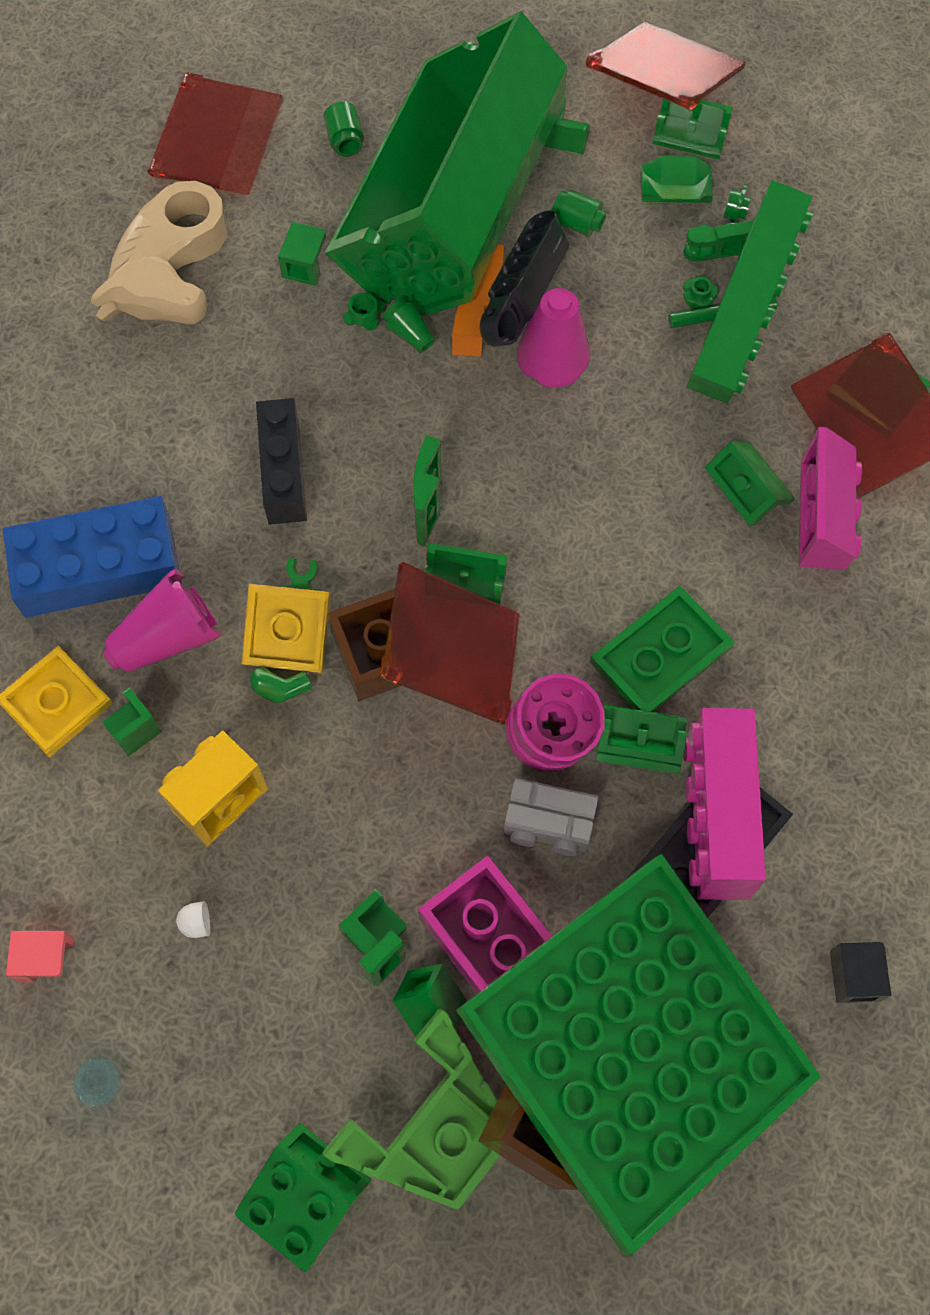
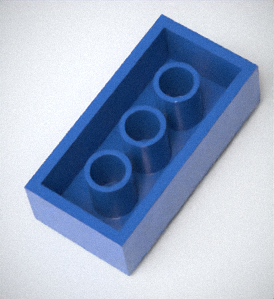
[3,496,182,618]

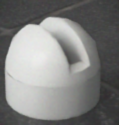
[176,901,211,938]

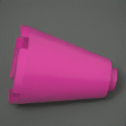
[517,288,590,387]
[103,569,221,673]

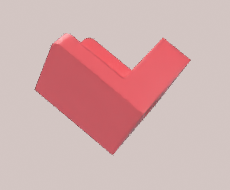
[6,931,74,982]

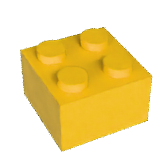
[158,730,268,847]

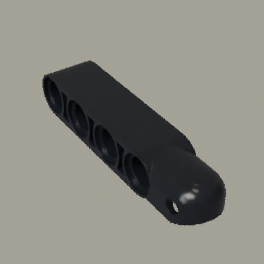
[479,210,569,347]

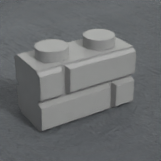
[503,777,598,856]

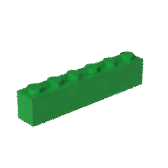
[686,180,814,404]

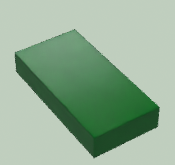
[359,929,405,987]

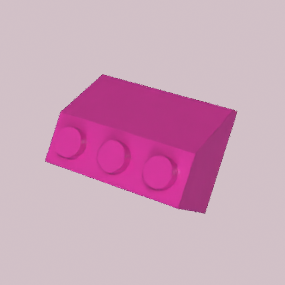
[799,427,862,570]

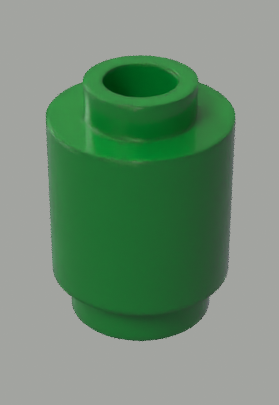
[323,101,364,157]
[552,190,607,237]

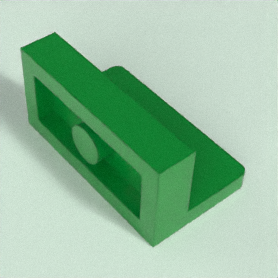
[704,441,795,525]

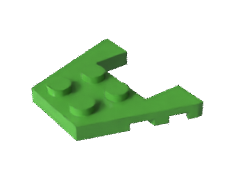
[322,1009,500,1210]

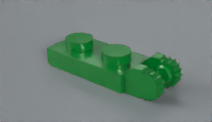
[683,220,754,262]

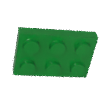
[590,586,735,713]

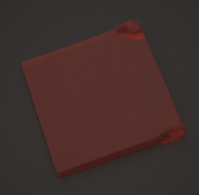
[586,22,746,110]
[148,72,283,195]
[791,333,930,497]
[380,562,519,725]

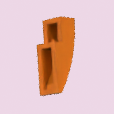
[452,244,504,357]

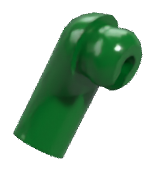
[250,667,312,703]

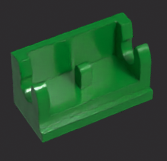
[652,92,733,160]
[422,543,507,609]
[596,705,687,774]

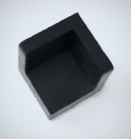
[830,942,892,1003]

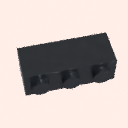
[256,398,307,525]

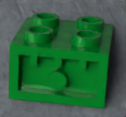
[235,1123,372,1272]

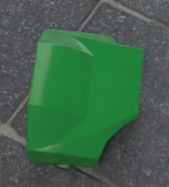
[640,156,713,203]

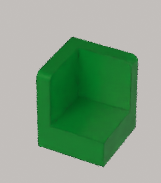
[544,98,590,154]
[278,221,326,286]
[102,687,162,757]
[338,889,407,956]
[392,963,467,1037]

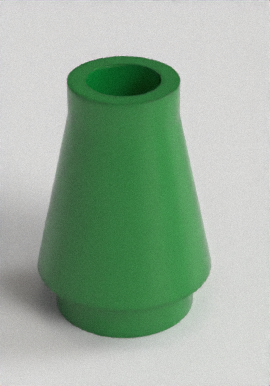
[382,298,436,354]

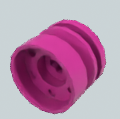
[506,674,604,772]

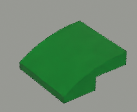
[413,435,441,546]

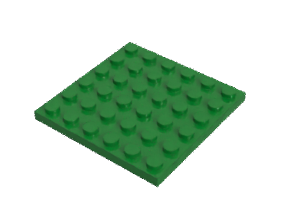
[456,854,821,1256]

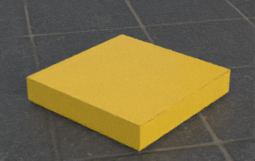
[241,584,331,673]
[0,645,113,758]

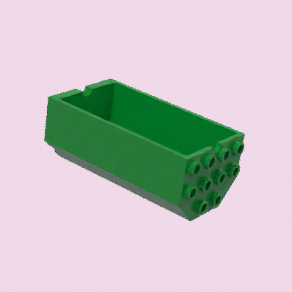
[325,11,567,316]

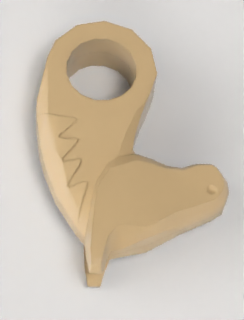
[91,181,227,325]

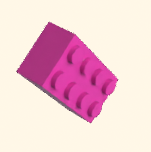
[683,708,766,900]
[418,856,552,994]

